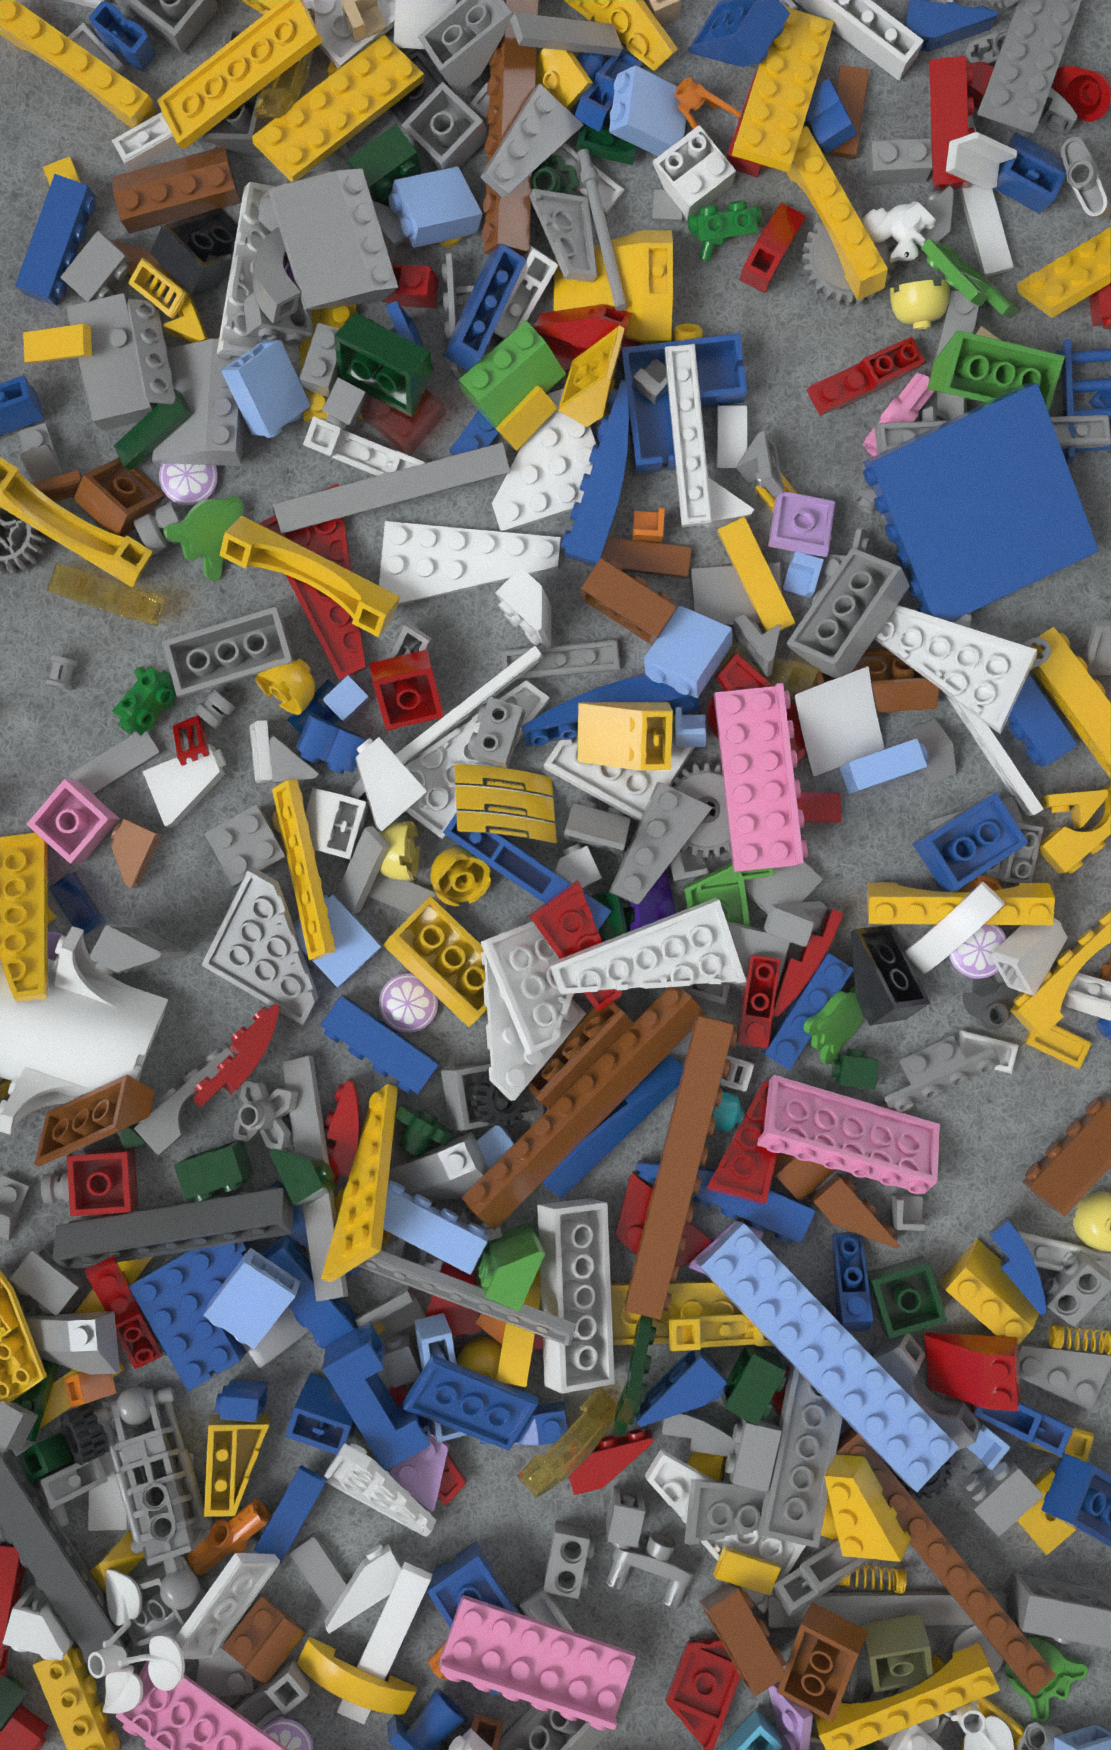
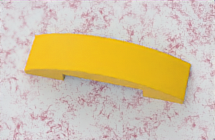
[497,1267,541,1388]
[669,1313,774,1351]
[296,1637,417,1715]

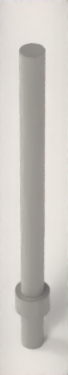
[578,149,627,311]

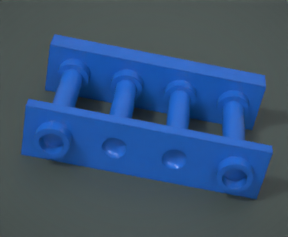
[1056,339,1111,464]

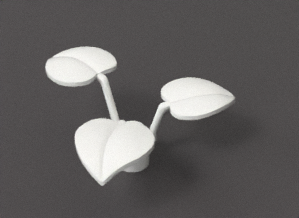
[88,1569,185,1714]
[896,1625,1014,1750]

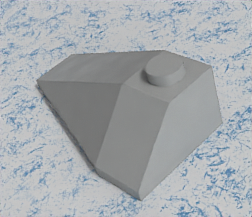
[388,1132,490,1201]
[24,1311,120,1375]

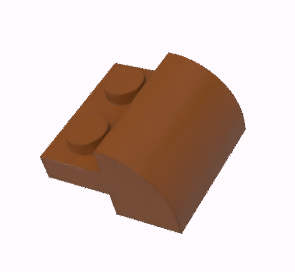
[773,1153,837,1202]
[221,1594,307,1684]

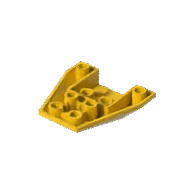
[554,230,673,343]
[0,1270,47,1402]

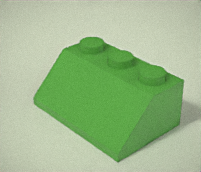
[459,320,566,434]

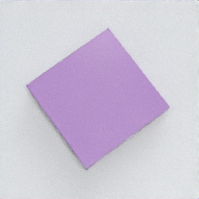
[768,491,836,557]

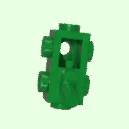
[688,200,761,262]
[112,667,176,736]

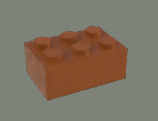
[580,558,676,645]
[699,1583,787,1696]
[777,1602,868,1723]

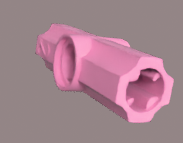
[862,372,934,456]

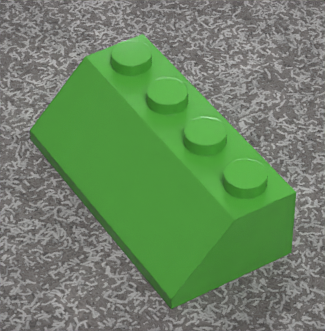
[927,330,1065,412]
[476,1223,545,1312]

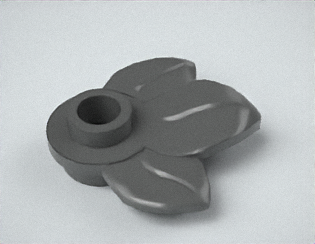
[963,976,1016,1030]

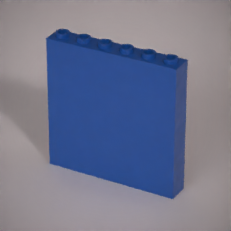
[863,383,1099,622]

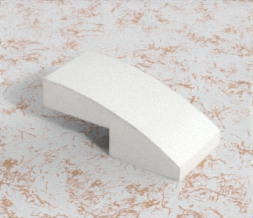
[716,405,747,468]

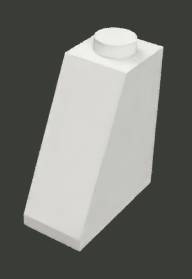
[355,737,427,832]
[143,744,226,828]
[990,918,1068,996]

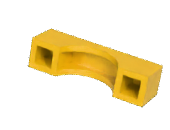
[1039,781,1111,874]

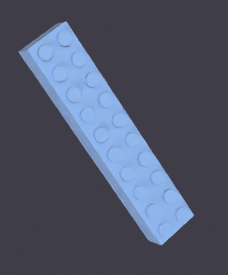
[696,1221,959,1492]

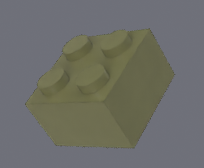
[861,1613,933,1692]

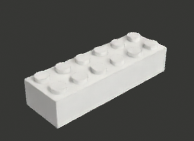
[537,1198,615,1394]

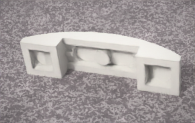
[303,416,425,476]
[905,882,1005,974]

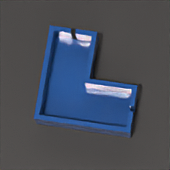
[620,333,747,475]
[128,1241,257,1391]

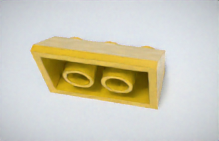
[938,1239,1039,1345]

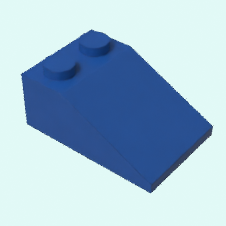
[688,0,790,67]
[912,792,1029,892]
[635,1348,727,1427]
[1041,1453,1111,1547]

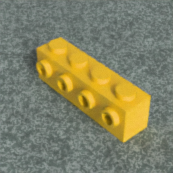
[33,1642,120,1750]

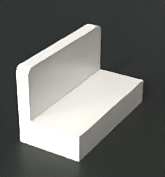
[946,132,1017,190]

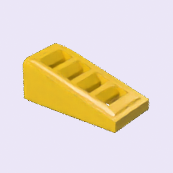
[128,258,189,319]

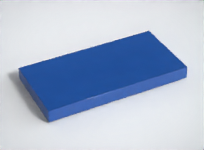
[402,1354,539,1451]

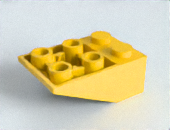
[577,702,673,770]

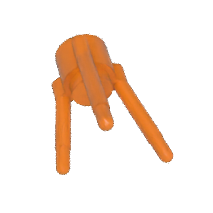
[675,77,742,129]

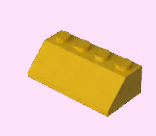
[383,896,487,1027]

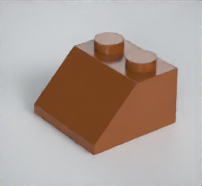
[73,457,166,536]

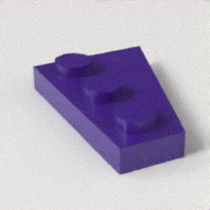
[630,841,676,931]

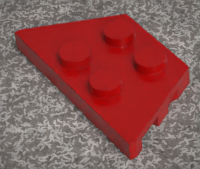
[615,1171,712,1267]
[665,1638,740,1750]

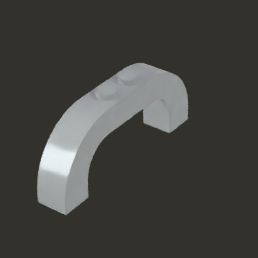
[252,201,412,323]

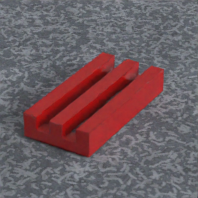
[173,715,210,766]

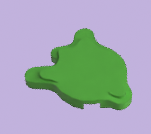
[164,496,244,581]
[803,986,864,1064]
[1004,1636,1089,1722]

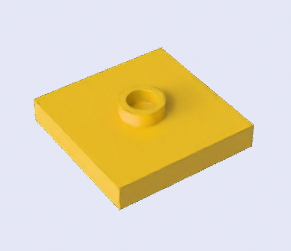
[535,48,593,111]
[1017,1468,1077,1555]

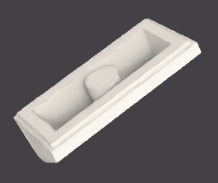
[111,112,180,172]
[1063,973,1111,1021]

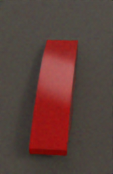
[773,909,843,1017]

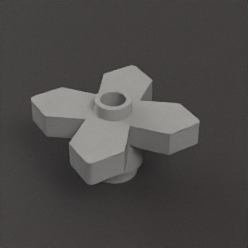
[233,1080,298,1149]

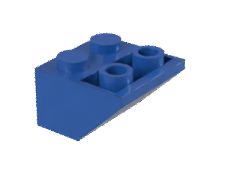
[994,132,1066,214]
[285,1373,356,1455]

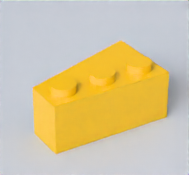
[204,1414,270,1517]
[824,1454,911,1562]

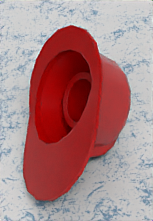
[1051,66,1111,122]

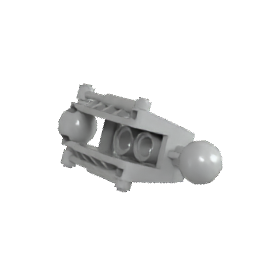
[94,1386,214,1610]

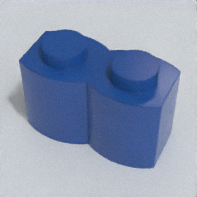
[89,1,156,71]
[804,78,858,154]
[296,714,366,774]
[215,1379,268,1422]

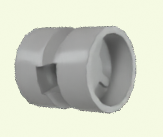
[134,502,182,555]

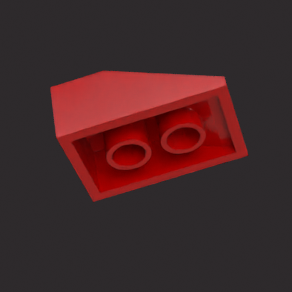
[925,1332,1021,1411]

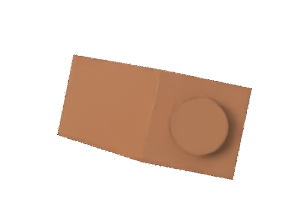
[111,819,162,888]

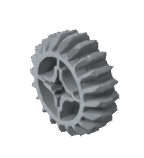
[0,507,48,575]

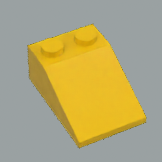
[558,325,625,427]

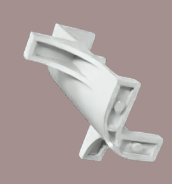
[0,926,168,1135]

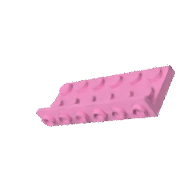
[714,683,808,872]
[757,1075,940,1194]
[439,1595,636,1731]
[115,1660,289,1750]

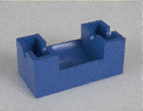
[322,1321,431,1471]
[427,1541,520,1696]

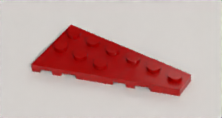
[259,483,367,681]

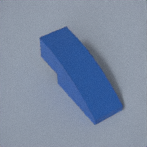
[575,49,644,132]
[989,1217,1047,1316]
[974,1401,1075,1457]
[254,1465,327,1565]

